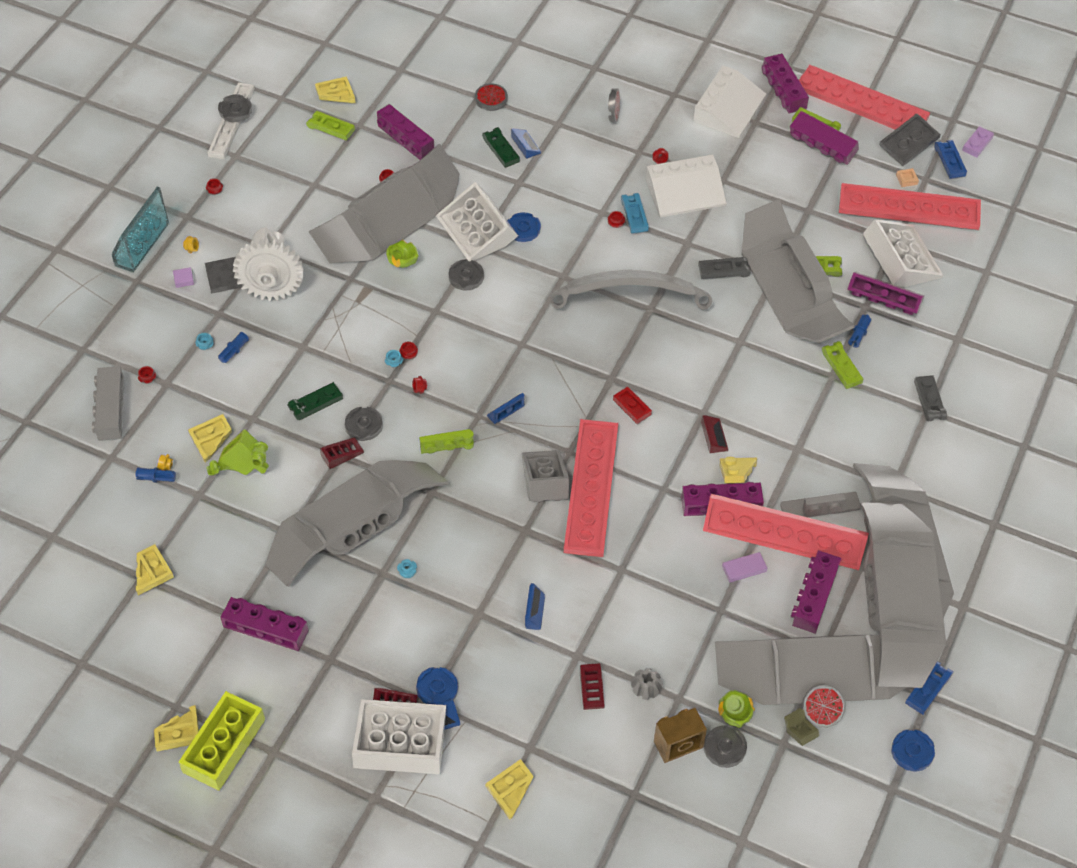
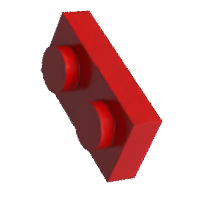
[613,386,652,424]

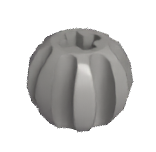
[631,668,663,700]

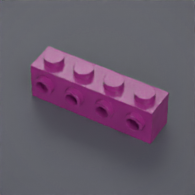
[762,53,809,114]
[377,104,434,160]
[790,111,859,165]
[847,272,925,315]
[681,482,764,516]
[791,550,841,634]
[220,597,309,652]

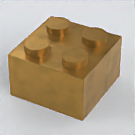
[654,708,707,763]

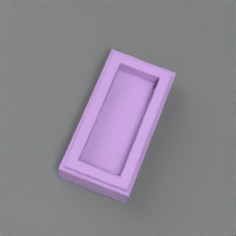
[722,552,768,583]

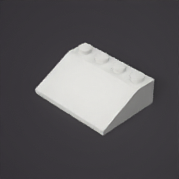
[694,66,766,138]
[646,155,727,218]
[436,182,518,261]
[863,219,944,287]
[352,699,446,774]

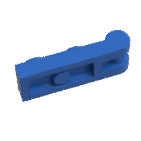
[934,140,967,179]
[905,661,954,715]

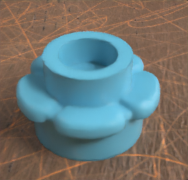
[195,333,214,350]
[385,350,403,367]
[397,559,417,578]

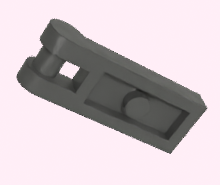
[698,257,751,279]
[914,375,947,421]

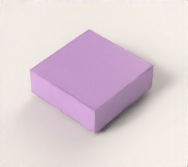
[173,267,194,288]

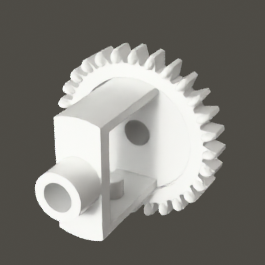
[233,227,304,301]

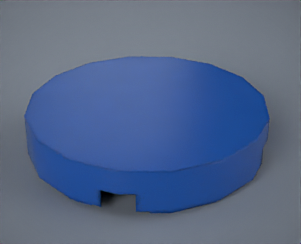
[507,212,541,242]
[416,667,458,705]
[891,730,935,772]

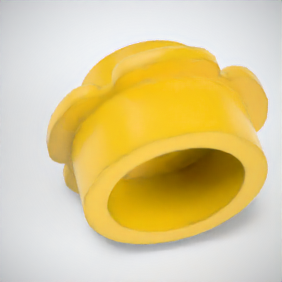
[183,236,199,254]
[157,454,173,471]

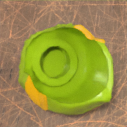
[386,240,419,268]
[718,690,755,728]

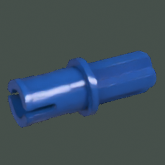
[848,314,872,348]
[218,332,249,363]
[135,467,176,483]

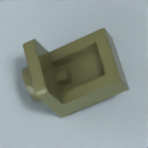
[784,708,819,746]

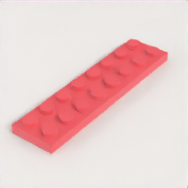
[799,65,930,130]
[839,183,981,230]
[564,419,618,557]
[703,494,869,570]

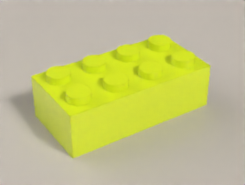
[178,691,265,791]

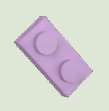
[962,126,994,158]

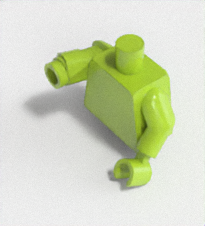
[206,429,269,476]

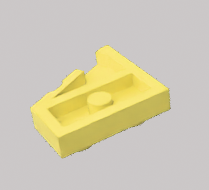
[188,414,232,462]
[719,457,757,483]
[154,705,199,752]
[485,759,534,820]

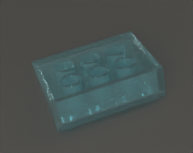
[111,186,169,273]

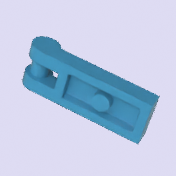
[621,193,649,233]

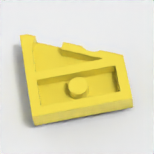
[315,76,356,103]
[136,544,174,596]

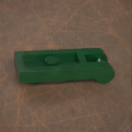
[482,127,520,168]
[287,382,343,420]

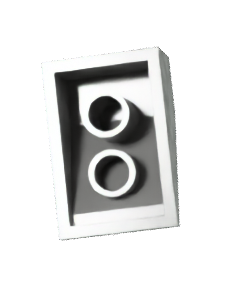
[522,450,569,502]

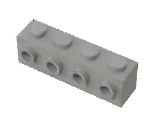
[92,366,124,440]

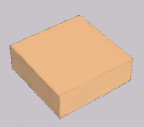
[896,168,919,187]

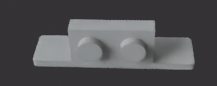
[780,492,861,517]

